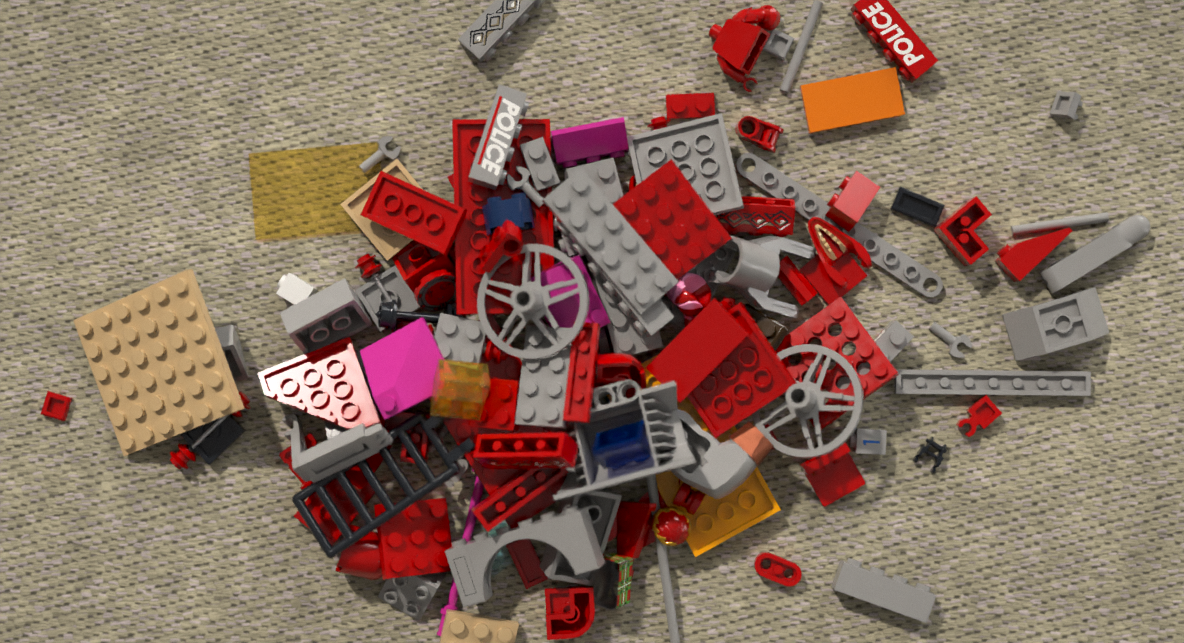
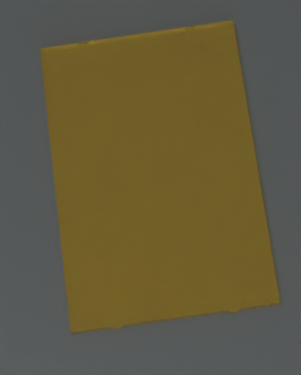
[249,142,381,240]

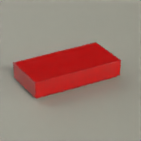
[506,539,548,589]

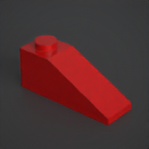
[994,228,1072,282]

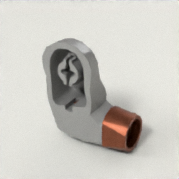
[670,409,774,499]

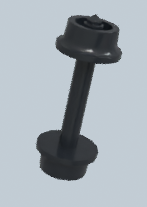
[375,299,462,332]

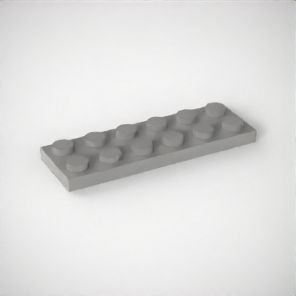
[542,168,678,315]

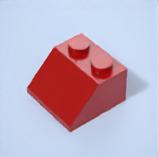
[392,240,456,293]

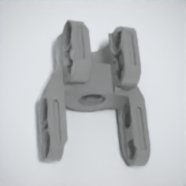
[708,235,816,319]

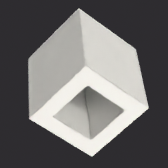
[276,273,317,305]

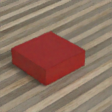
[41,391,72,421]

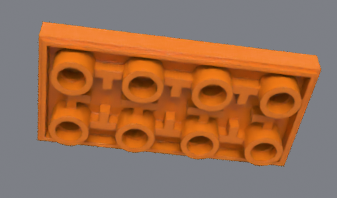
[800,67,905,134]

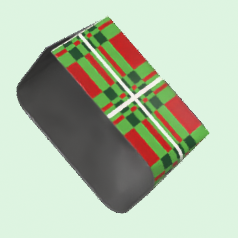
[594,553,633,610]

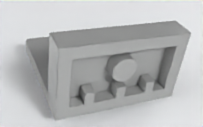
[378,572,447,620]

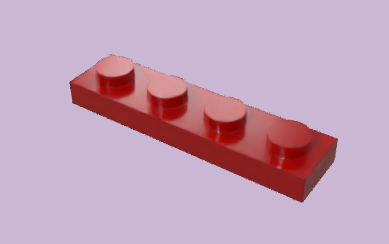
[563,322,601,423]

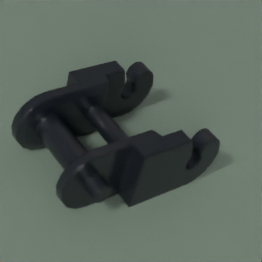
[913,436,947,474]

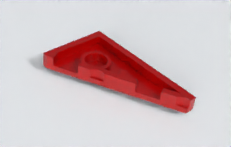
[617,500,656,577]

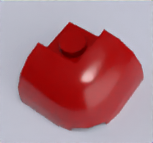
[594,353,646,398]
[545,585,595,640]

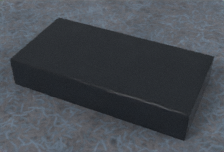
[890,186,945,228]

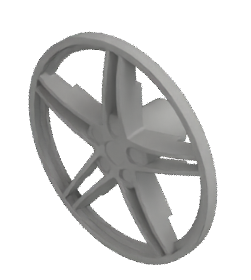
[477,244,589,359]
[752,344,863,458]

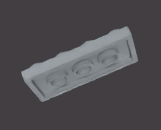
[515,326,572,429]

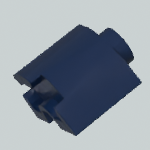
[482,193,535,236]

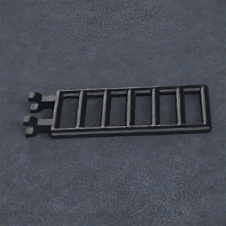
[292,405,475,558]

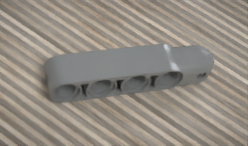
[1039,215,1150,293]

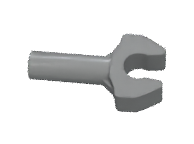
[359,136,401,173]
[506,166,544,208]
[929,322,972,358]

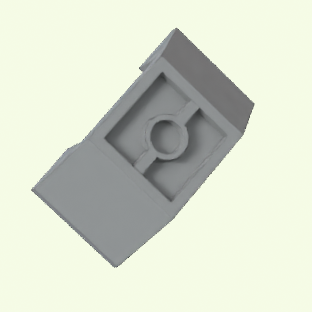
[1002,287,1109,361]

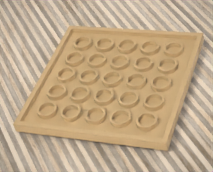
[73,269,244,456]

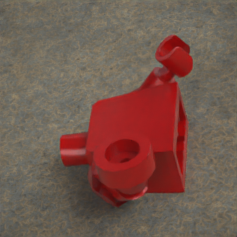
[709,5,781,92]

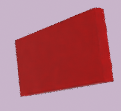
[646,298,750,403]

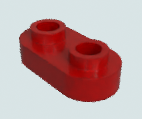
[754,552,802,587]

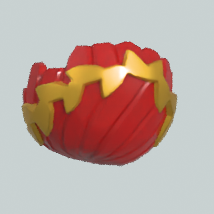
[651,506,692,546]

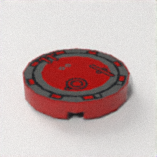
[414,269,456,311]

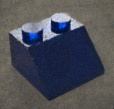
[592,420,652,469]

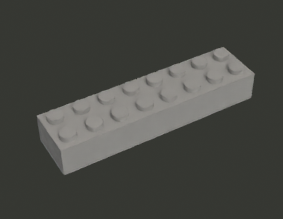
[564,158,663,355]

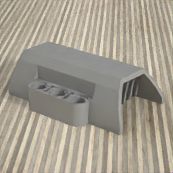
[544,380,696,501]

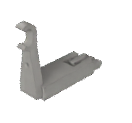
[282,414,393,483]

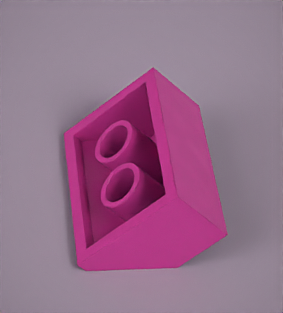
[551,117,629,168]
[530,255,610,328]

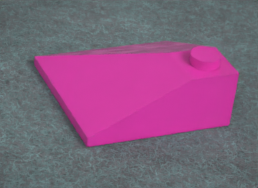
[360,317,457,420]

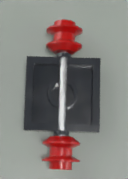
[170,391,251,470]

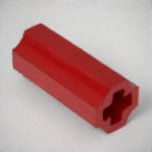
[778,256,817,306]

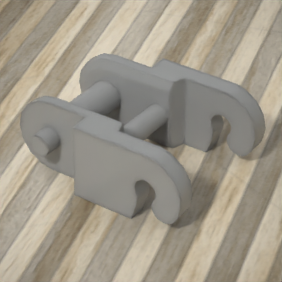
[445,458,469,487]

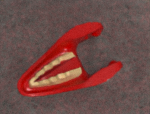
[808,217,872,288]

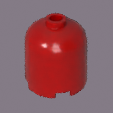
[335,524,383,580]

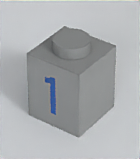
[849,428,887,455]

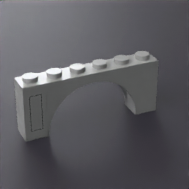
[445,504,605,607]

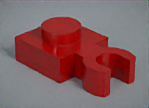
[956,395,1002,437]

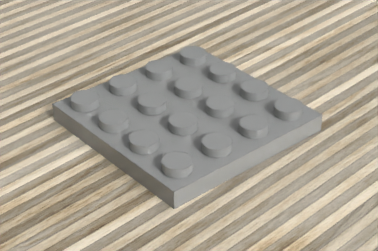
[627,113,744,215]

